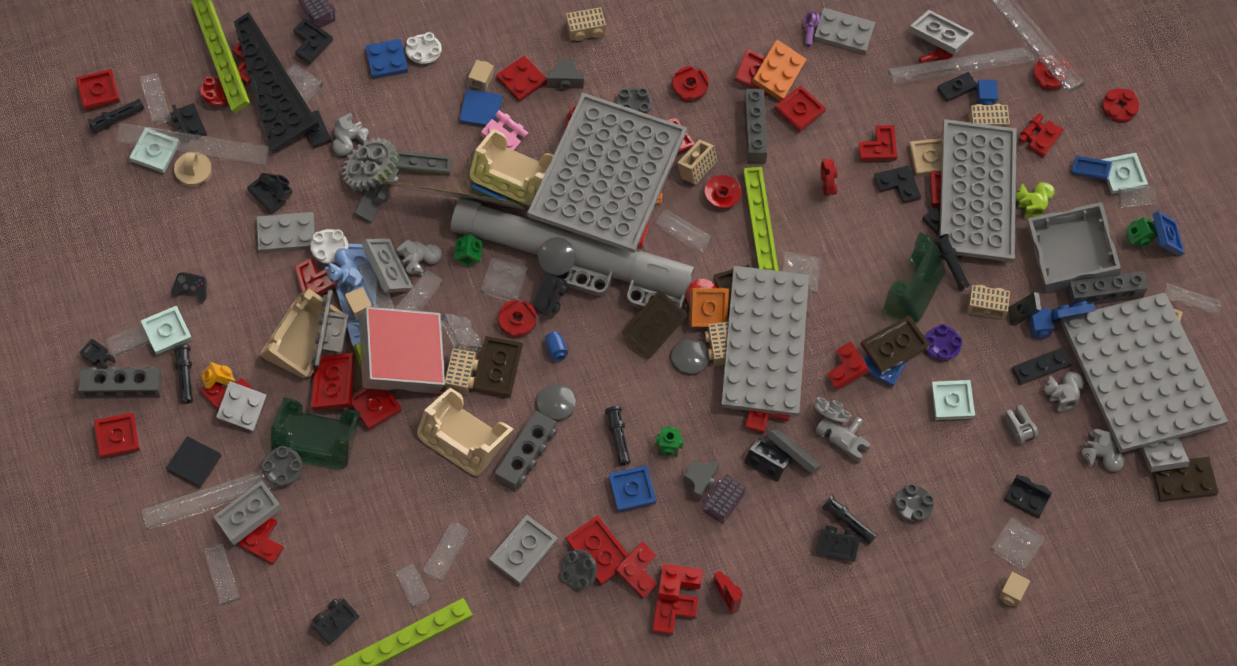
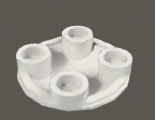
[406,32,442,64]
[311,229,349,264]

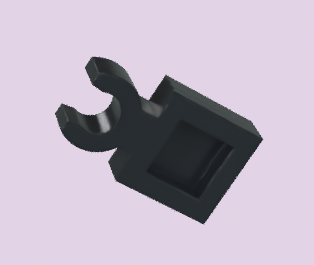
[79,338,116,369]

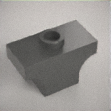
[547,60,584,89]
[684,460,719,502]

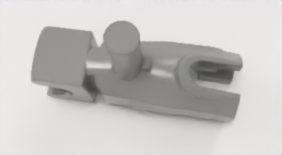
[816,417,871,463]

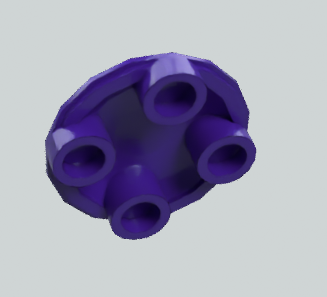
[925,324,963,360]

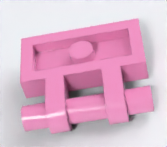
[480,110,528,151]

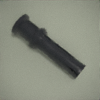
[87,99,144,134]
[933,234,970,290]
[173,345,193,404]
[605,406,631,466]
[822,495,877,544]

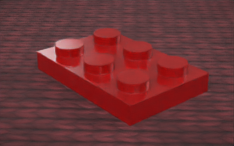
[311,353,355,411]
[565,515,629,586]

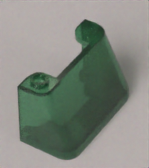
[882,232,946,324]
[271,397,360,469]

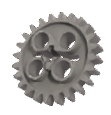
[342,137,398,192]

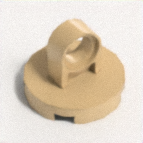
[174,152,212,187]

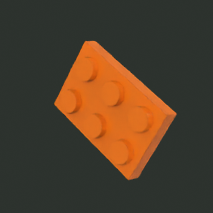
[751,40,807,101]

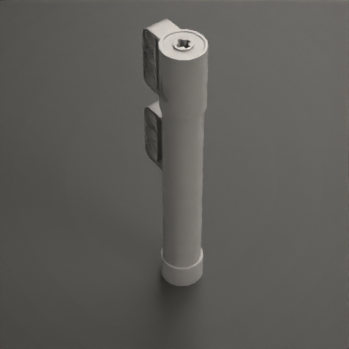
[450,197,695,310]

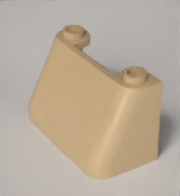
[470,129,554,206]
[259,288,344,378]
[417,387,513,476]

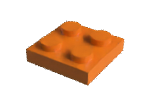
[689,288,729,327]

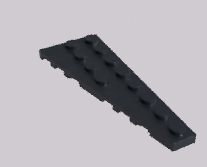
[234,12,320,154]

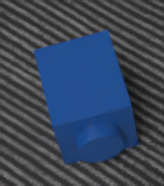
[975,80,998,105]
[1028,308,1054,339]

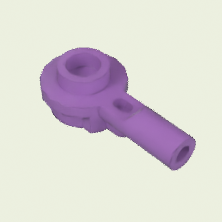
[803,12,820,47]

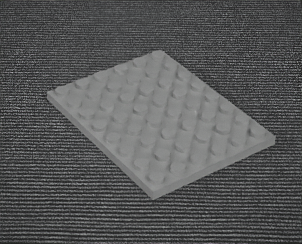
[527,93,687,253]
[1060,292,1228,453]

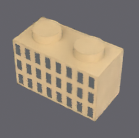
[566,7,606,41]
[968,104,1010,127]
[677,139,718,185]
[967,285,1010,320]
[705,322,729,366]
[445,348,479,395]

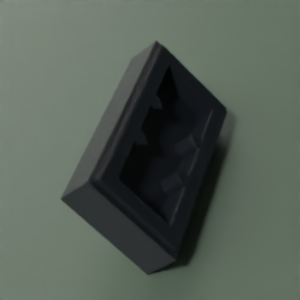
[937,72,977,102]
[307,110,331,148]
[247,179,286,214]
[1008,292,1042,326]

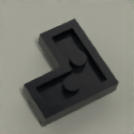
[293,18,333,64]
[874,165,921,204]

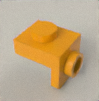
[200,362,235,389]

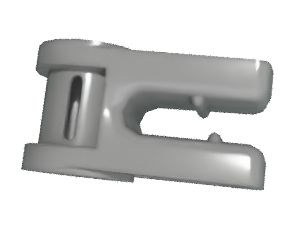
[1004,405,1039,444]

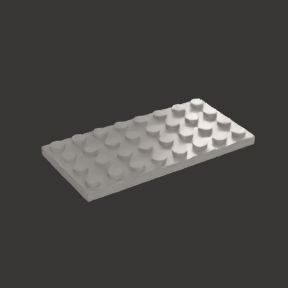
[939,119,1017,262]
[721,266,809,416]

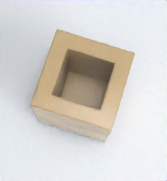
[468,60,494,92]
[345,287,372,321]
[999,571,1030,607]

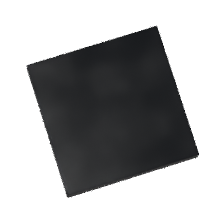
[166,436,222,488]

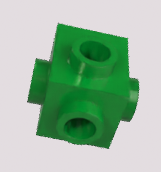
[1125,217,1158,247]
[454,234,482,267]
[655,426,684,457]

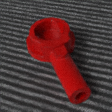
[919,47,953,64]

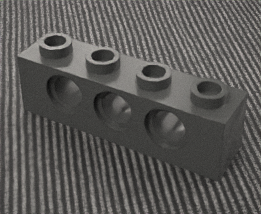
[744,89,767,164]
[1065,271,1148,306]
[79,366,162,399]
[495,411,557,491]

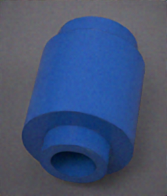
[545,332,568,361]

